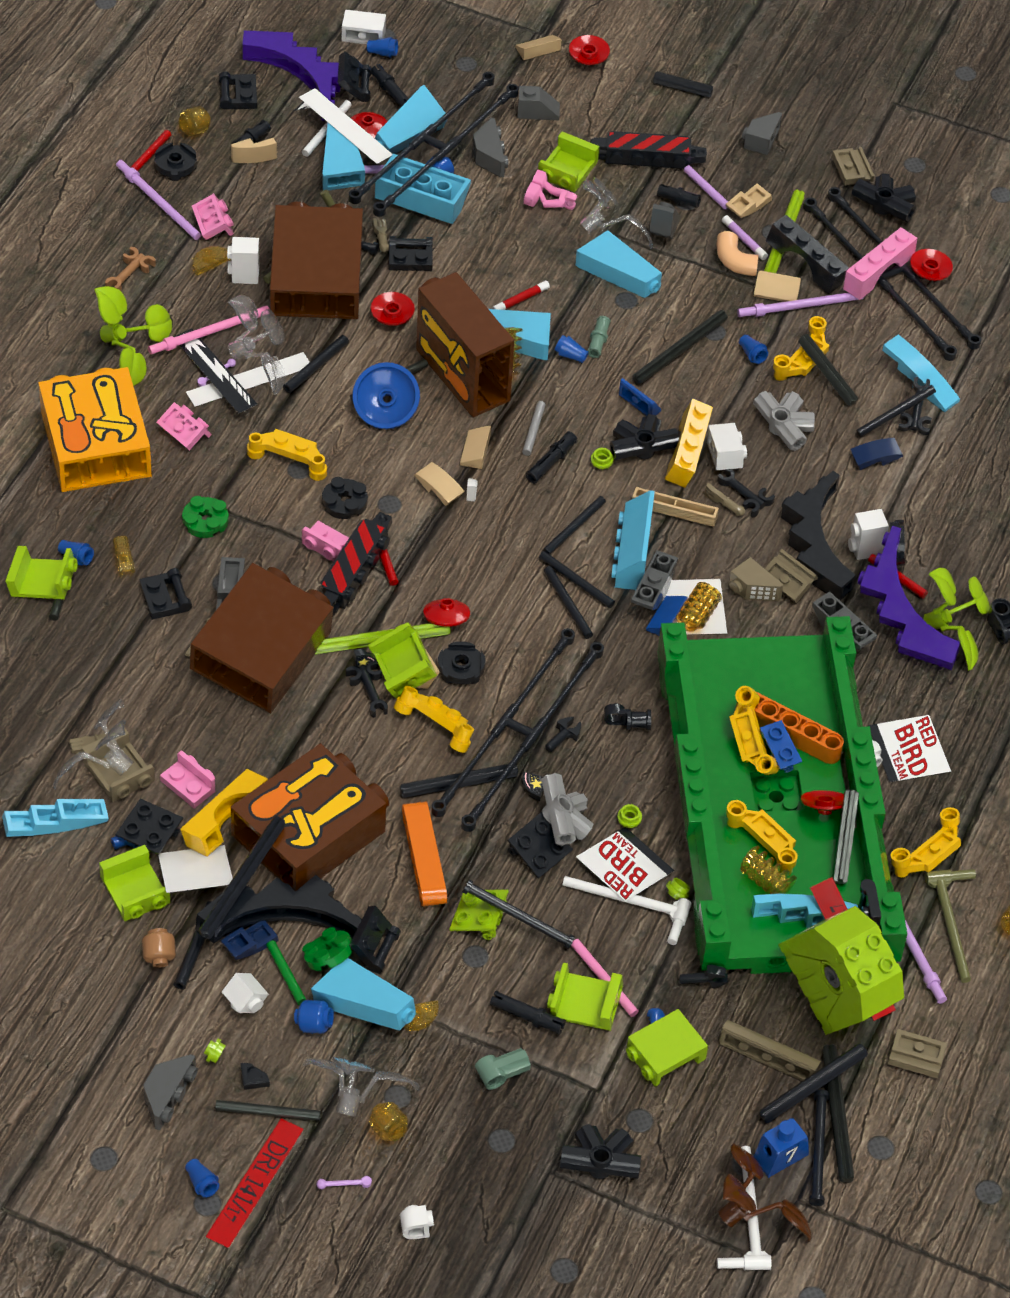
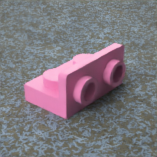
[192,194,234,240]
[157,402,211,451]
[302,521,349,561]
[160,750,215,809]

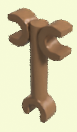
[105,247,156,291]

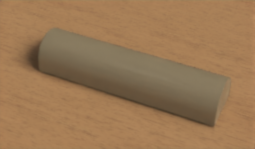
[719,1020,822,1081]

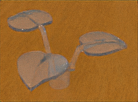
[580,177,653,250]
[228,295,286,395]
[53,698,134,790]
[303,1057,420,1117]

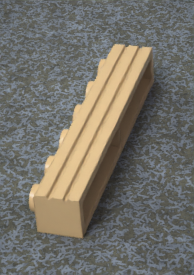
[632,487,719,527]

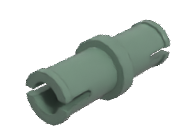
[587,316,611,358]

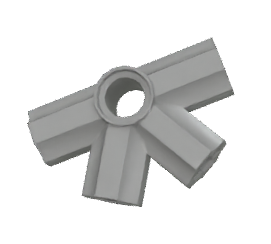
[753,391,815,451]
[541,773,593,846]

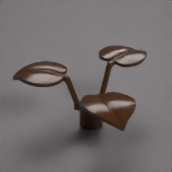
[718,1143,812,1242]

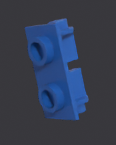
[760,720,802,773]

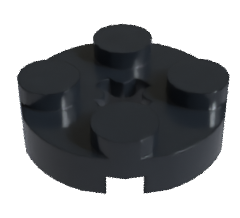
[154,143,197,181]
[322,477,368,519]
[890,520,905,566]
[438,641,485,685]

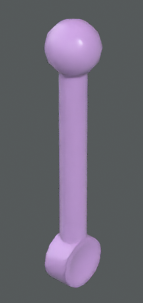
[198,359,236,386]
[316,1176,372,1189]

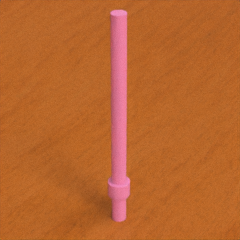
[148,306,270,355]

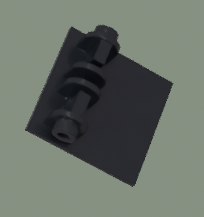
[115,798,183,855]
[507,812,573,879]

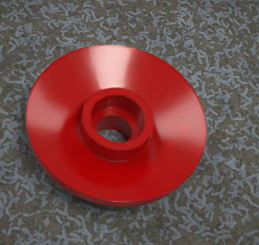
[569,35,610,65]
[351,112,387,139]
[910,249,953,281]
[371,292,415,326]
[423,598,470,627]
[801,790,844,815]

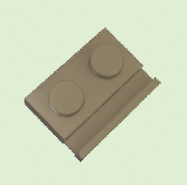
[832,147,874,186]
[765,549,818,603]
[888,1029,947,1078]

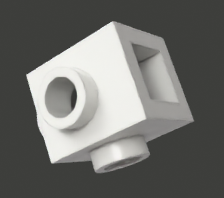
[222,973,269,1013]

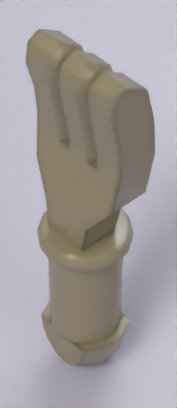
[372,218,389,253]
[705,483,745,516]
[69,730,117,753]

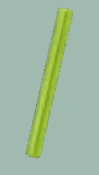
[764,189,805,273]
[315,623,451,654]

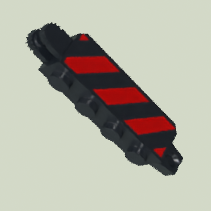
[590,131,707,169]
[321,512,392,616]

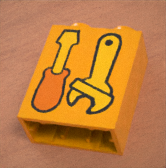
[38,367,152,492]

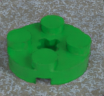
[182,496,229,538]
[302,927,352,971]

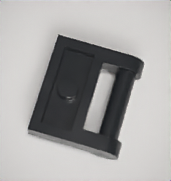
[338,51,372,102]
[218,72,257,110]
[389,236,433,271]
[139,568,192,620]
[858,879,882,926]
[349,906,401,974]

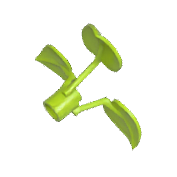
[94,286,172,386]
[924,568,990,671]

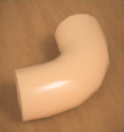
[716,231,758,276]

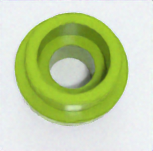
[591,448,614,469]
[617,804,642,828]
[666,878,690,900]
[204,1038,226,1063]

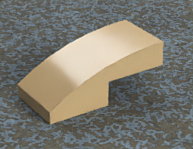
[231,138,277,163]
[726,184,772,218]
[414,462,465,506]

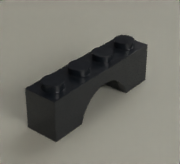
[766,215,849,294]

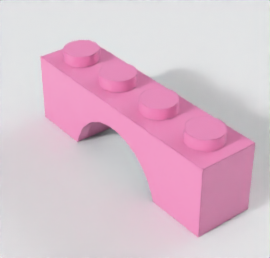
[843,227,918,300]

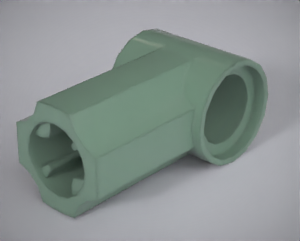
[475,1048,531,1090]

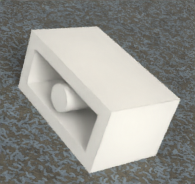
[342,10,386,44]
[227,237,259,284]
[707,423,747,470]
[848,509,889,560]

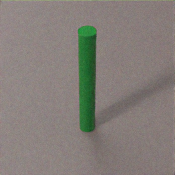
[266,940,306,1005]

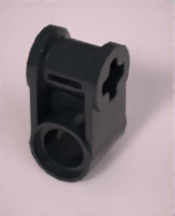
[987,598,1010,645]

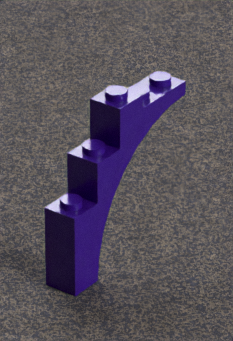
[243,31,340,121]
[857,526,960,670]

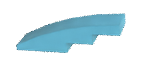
[882,334,960,412]
[2,799,109,837]
[751,894,858,929]

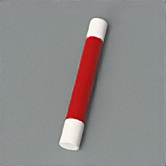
[492,280,550,310]

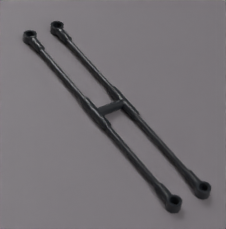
[348,72,519,217]
[804,187,981,361]
[431,628,604,832]

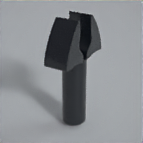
[545,717,581,752]
[679,965,728,988]

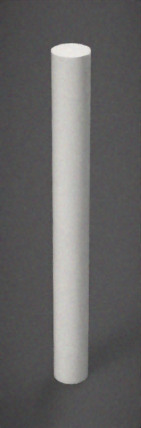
[302,100,352,157]

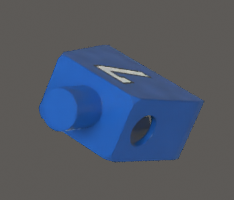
[754,1118,809,1178]

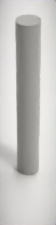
[522,401,546,456]

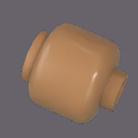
[142,928,176,968]

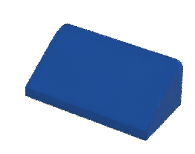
[619,378,661,416]
[646,596,688,635]

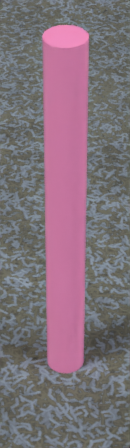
[571,939,639,1017]

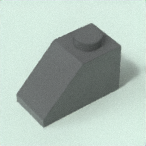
[518,86,560,120]
[742,112,782,155]

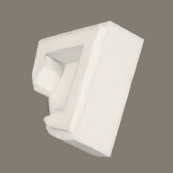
[466,478,478,501]

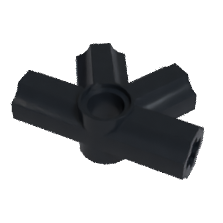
[852,173,916,223]
[610,414,679,460]
[560,1124,642,1179]

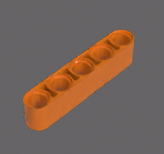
[735,692,844,764]
[402,801,447,907]

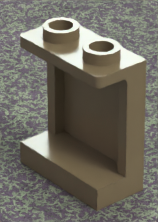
[82,727,155,802]

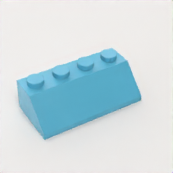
[375,154,471,224]
[611,490,655,590]

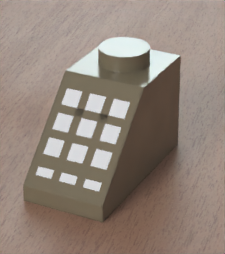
[729,557,783,601]

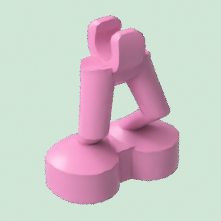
[524,169,577,210]

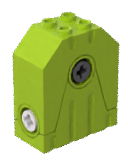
[778,906,904,1035]

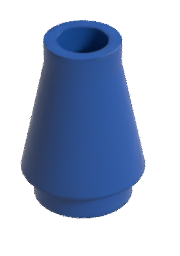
[367,37,398,58]
[555,335,589,363]
[739,335,768,364]
[58,540,94,566]
[185,1159,220,1197]

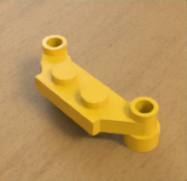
[773,316,829,381]
[247,429,327,481]
[394,686,474,753]
[729,686,779,775]
[726,800,798,876]
[891,807,961,877]

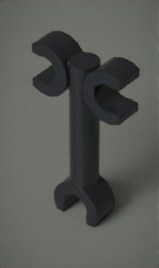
[898,377,932,435]
[717,469,775,518]
[346,661,388,718]

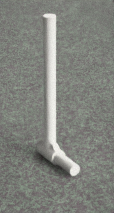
[563,876,692,945]
[717,1146,771,1270]

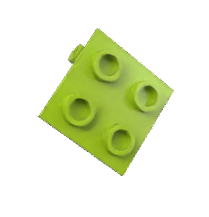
[449,890,509,940]

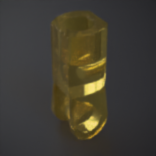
[113,536,135,575]

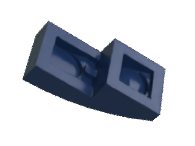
[851,438,903,470]
[221,920,279,960]

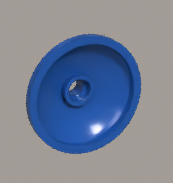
[353,362,420,429]

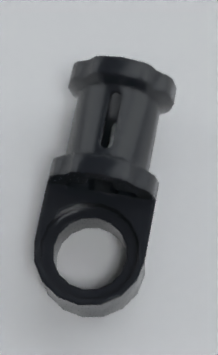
[604,703,651,730]

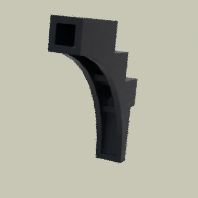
[781,471,856,601]
[195,875,362,944]

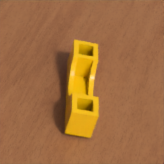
[665,399,713,488]
[180,769,268,856]

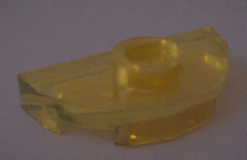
[193,246,230,276]
[404,1000,439,1031]

